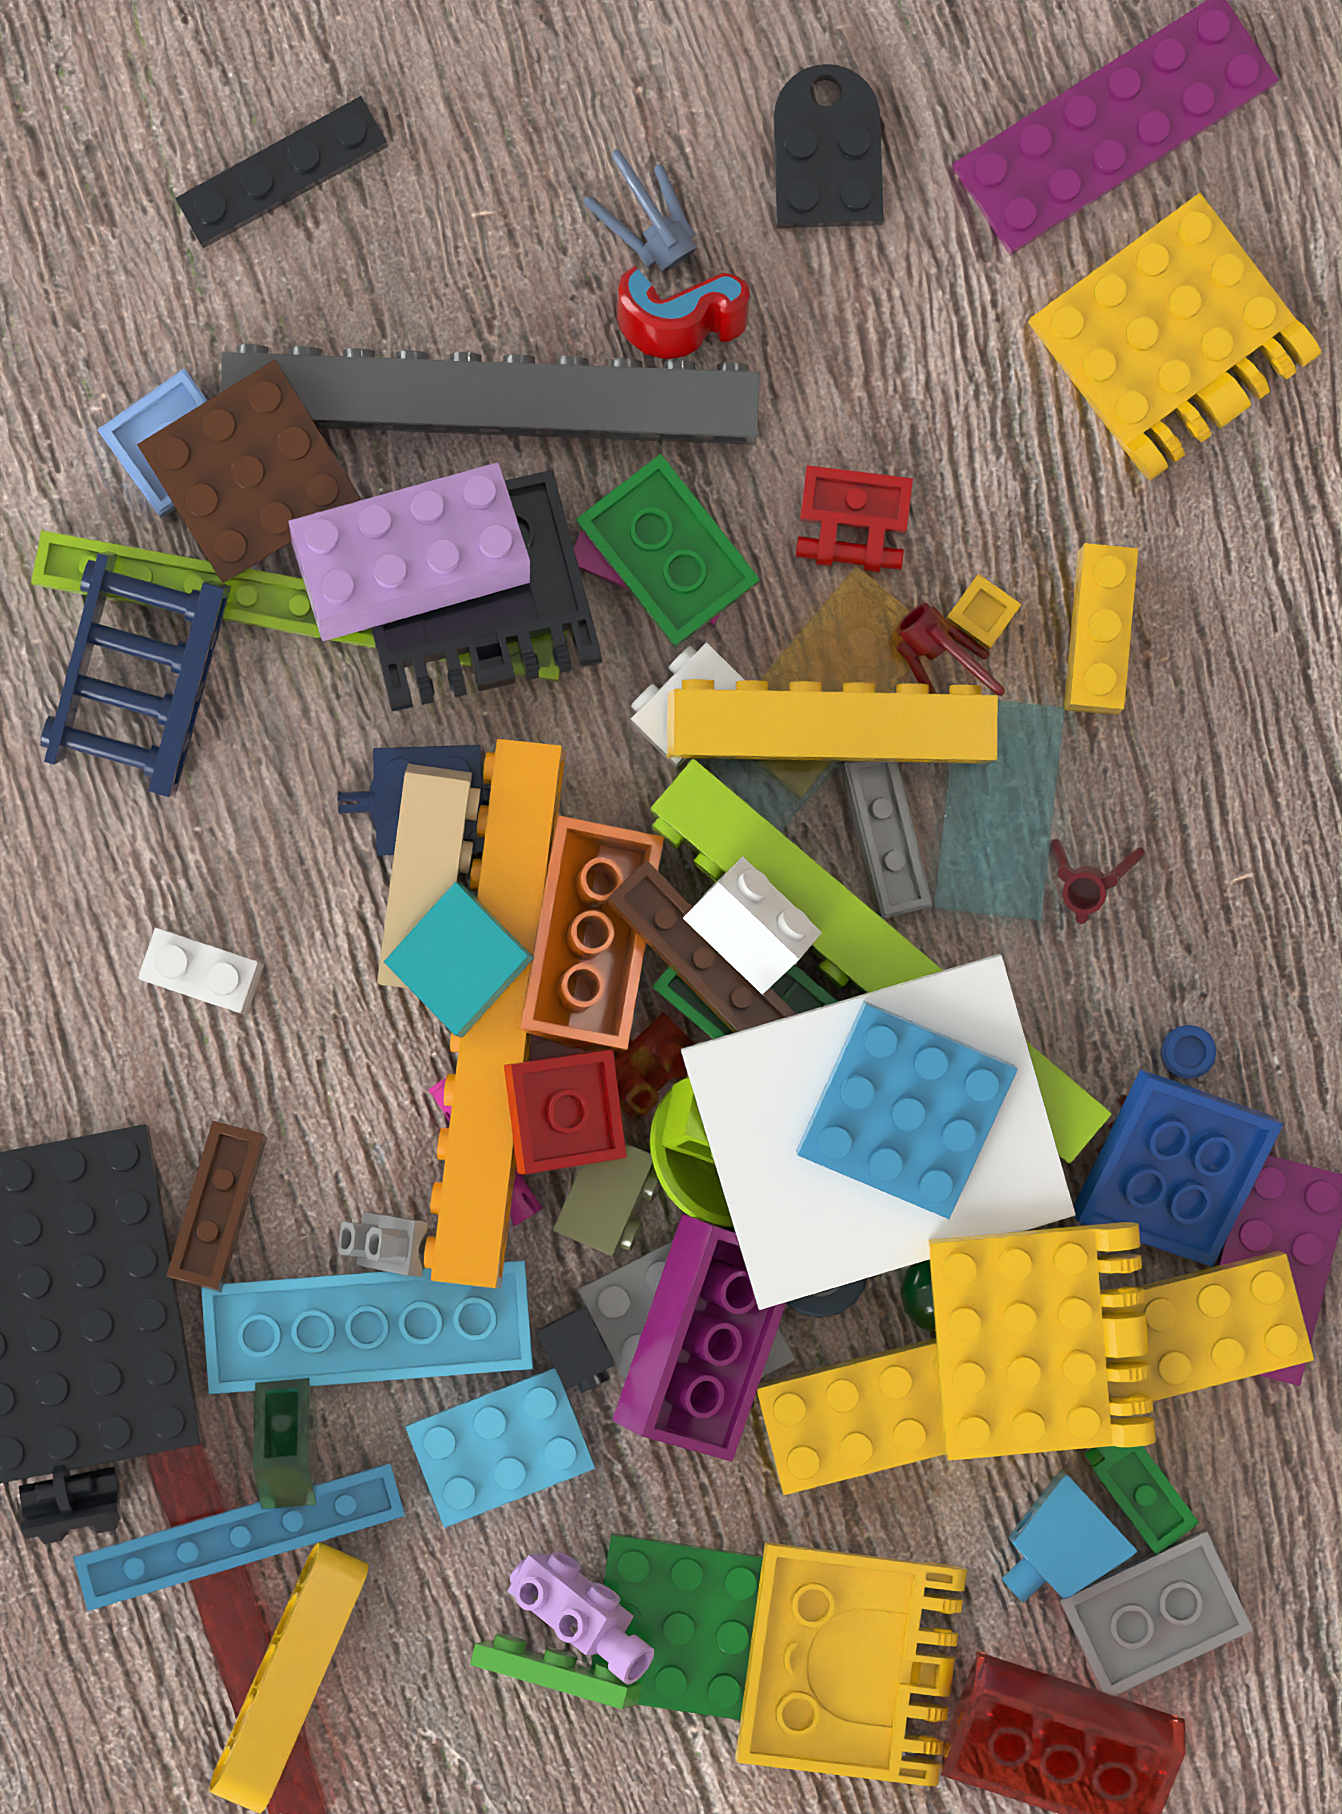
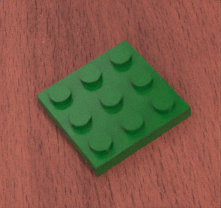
[591,1533,763,1720]

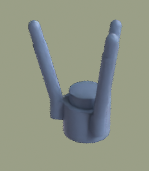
[584,149,697,272]

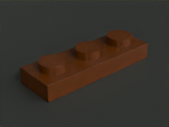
[166,1121,267,1293]

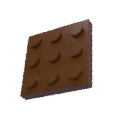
[137,359,361,583]

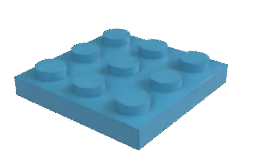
[796,1001,1018,1219]

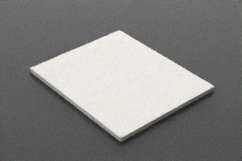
[681,954,1075,1310]

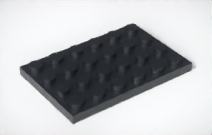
[0,1124,203,1484]

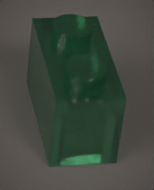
[253,1378,317,1509]

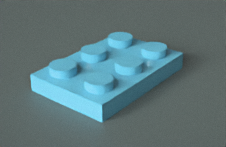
[405,1367,596,1528]

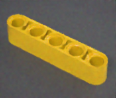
[209,1542,369,1814]

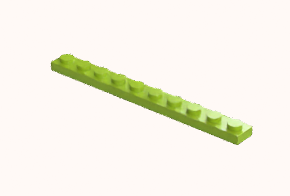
[31,530,568,682]

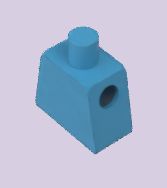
[1001,1469,1137,1603]

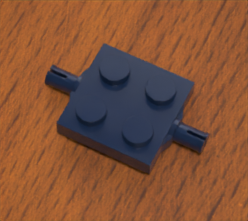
[337,745,491,856]

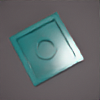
[384,882,535,1037]

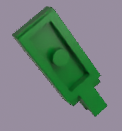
[1084,1446,1199,1555]

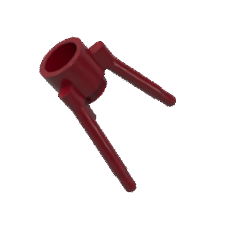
[895,603,1005,696]
[1051,839,1145,924]

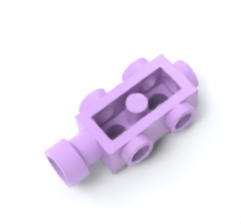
[508,1551,654,1684]

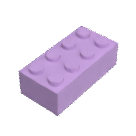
[288,462,530,641]

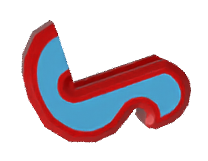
[617,266,750,360]

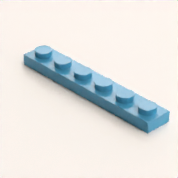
[73,1463,405,1611]

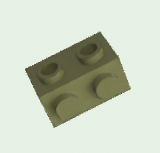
[553,1143,661,1258]

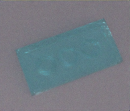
[933,700,1065,921]

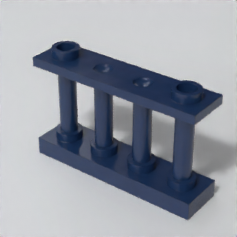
[40,551,231,797]

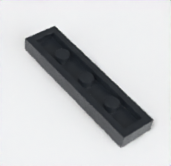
[175,96,388,248]

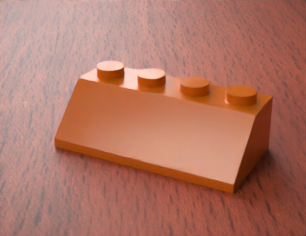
[519,815,664,1055]

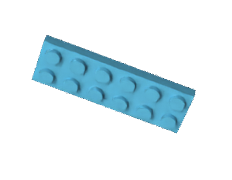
[201,1260,533,1394]

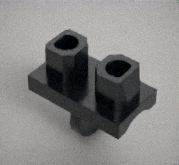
[19,1464,121,1544]

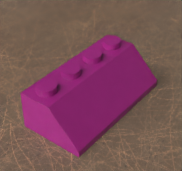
[612,1213,786,1462]

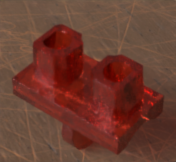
[614,1012,696,1117]

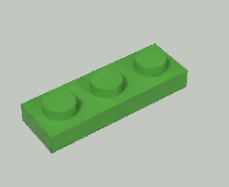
[470,1634,643,1709]

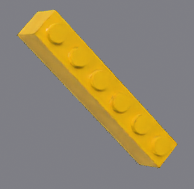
[667,679,998,764]

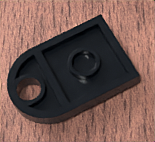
[773,64,884,228]

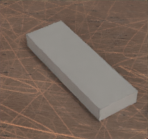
[840,761,933,919]

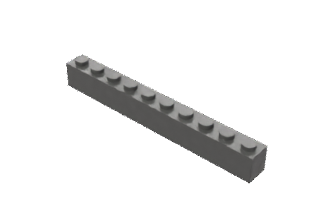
[220,344,760,445]

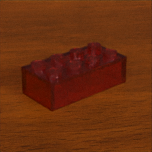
[941,1651,1186,1814]

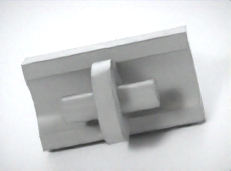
[338,1212,433,1277]

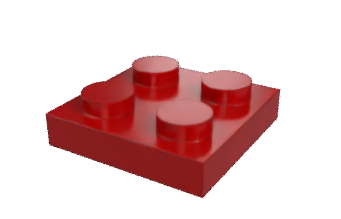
[504,1049,627,1174]

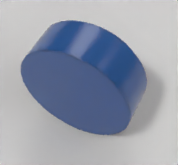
[1160,1025,1216,1079]

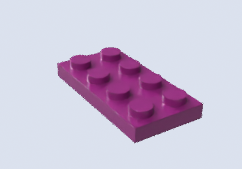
[1217,1155,1342,1386]

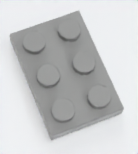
[1058,1529,1253,1700]

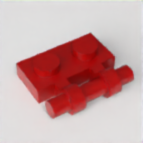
[795,465,913,573]

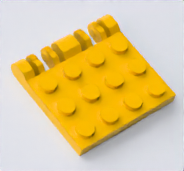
[1028,193,1321,481]
[928,1222,1156,1460]
[735,1542,967,1786]

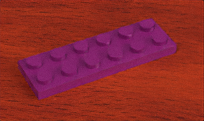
[952,0,1279,256]

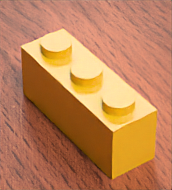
[1064,543,1138,715]

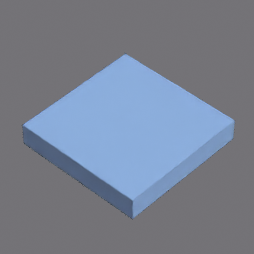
[97,368,208,518]

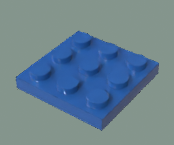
[1073,1069,1283,1267]

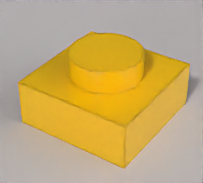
[946,574,1022,650]

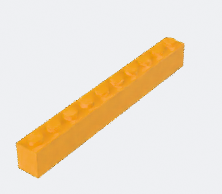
[424,739,566,1288]

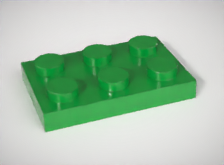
[576,454,760,648]

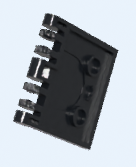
[371,470,602,712]

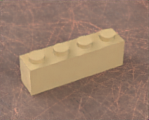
[377,764,481,989]

